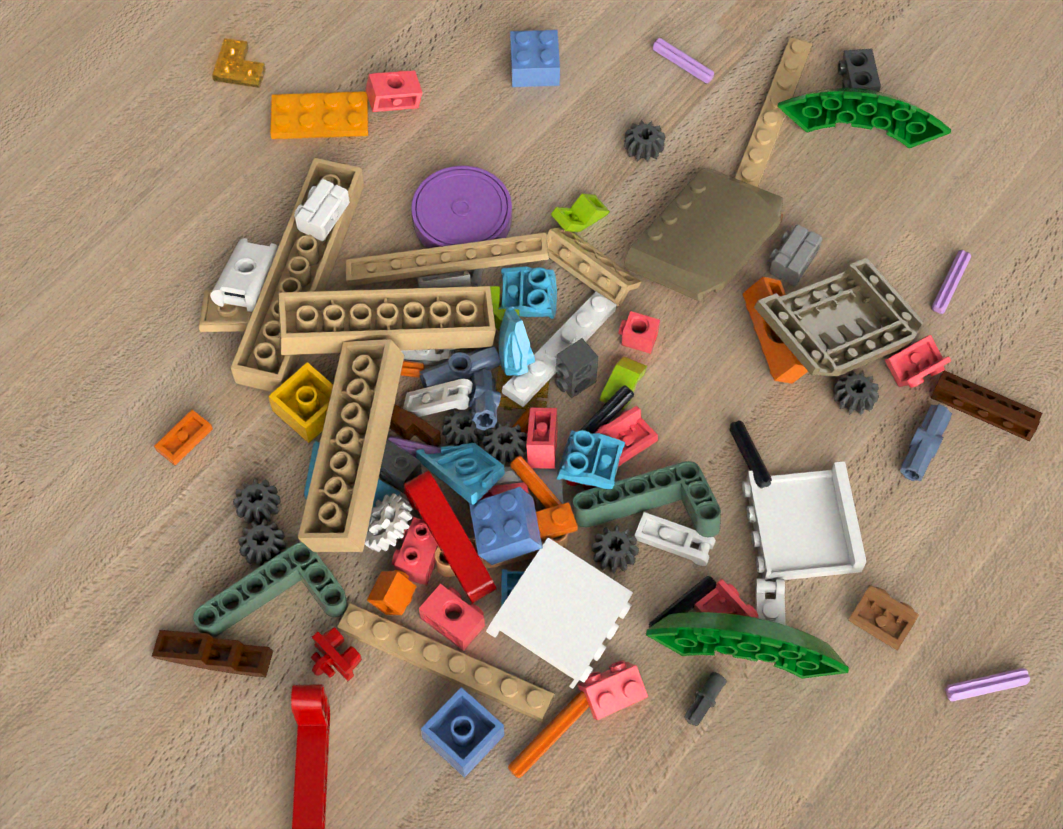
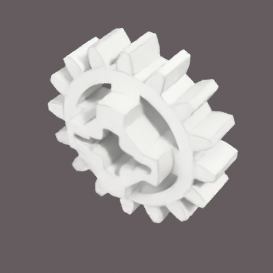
[365,493,413,552]

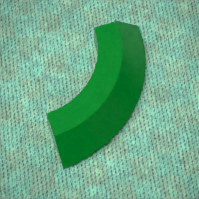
[777,88,951,149]
[646,612,849,679]

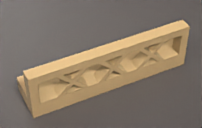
[547,227,641,307]

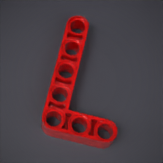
[403,470,497,604]
[291,684,330,829]

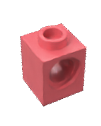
[619,311,660,354]

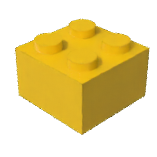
[268,362,333,443]

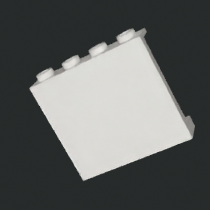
[742,462,867,581]
[486,538,633,689]

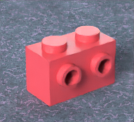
[392,517,439,586]

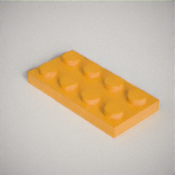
[270,91,368,139]

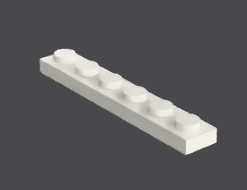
[502,292,616,407]

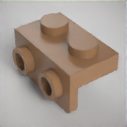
[848,585,919,651]

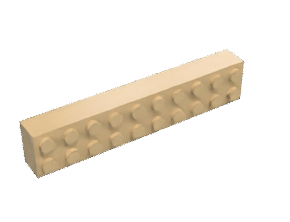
[231,158,364,392]

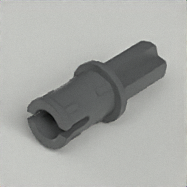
[684,672,727,726]

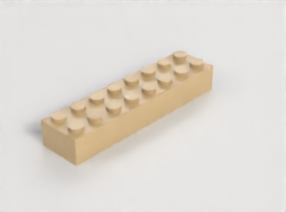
[278,286,496,355]
[298,339,405,552]

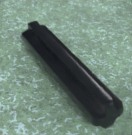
[579,385,634,434]
[729,420,772,489]
[649,576,717,628]

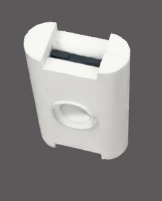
[211,238,279,312]

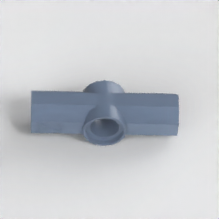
[419,346,501,388]
[468,369,501,431]
[900,404,952,481]

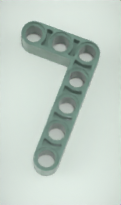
[573,461,721,538]
[193,542,348,637]

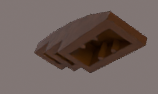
[389,404,441,447]
[152,630,273,678]

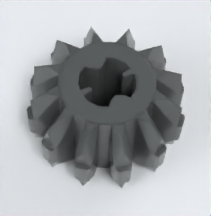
[624,120,665,163]
[834,370,879,416]
[442,408,487,446]
[483,420,527,466]
[233,477,281,525]
[238,519,286,567]
[592,525,639,574]

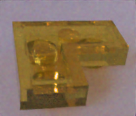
[212,38,266,88]

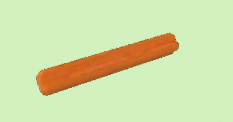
[508,691,589,778]

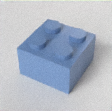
[510,30,560,87]
[469,487,543,565]
[421,687,505,778]

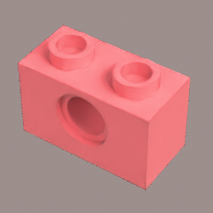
[365,70,422,112]
[527,408,558,469]
[419,584,485,651]

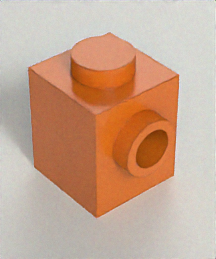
[367,570,417,615]

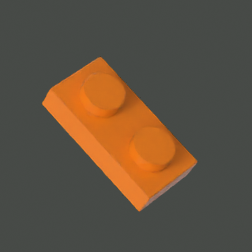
[154,409,213,466]
[536,502,578,541]

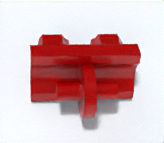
[311,627,362,681]

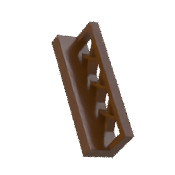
[931,370,1043,442]

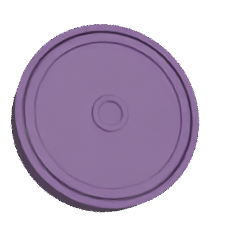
[412,166,512,249]

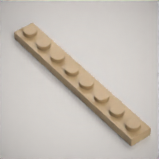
[735,37,813,188]
[346,233,549,286]
[337,603,554,722]

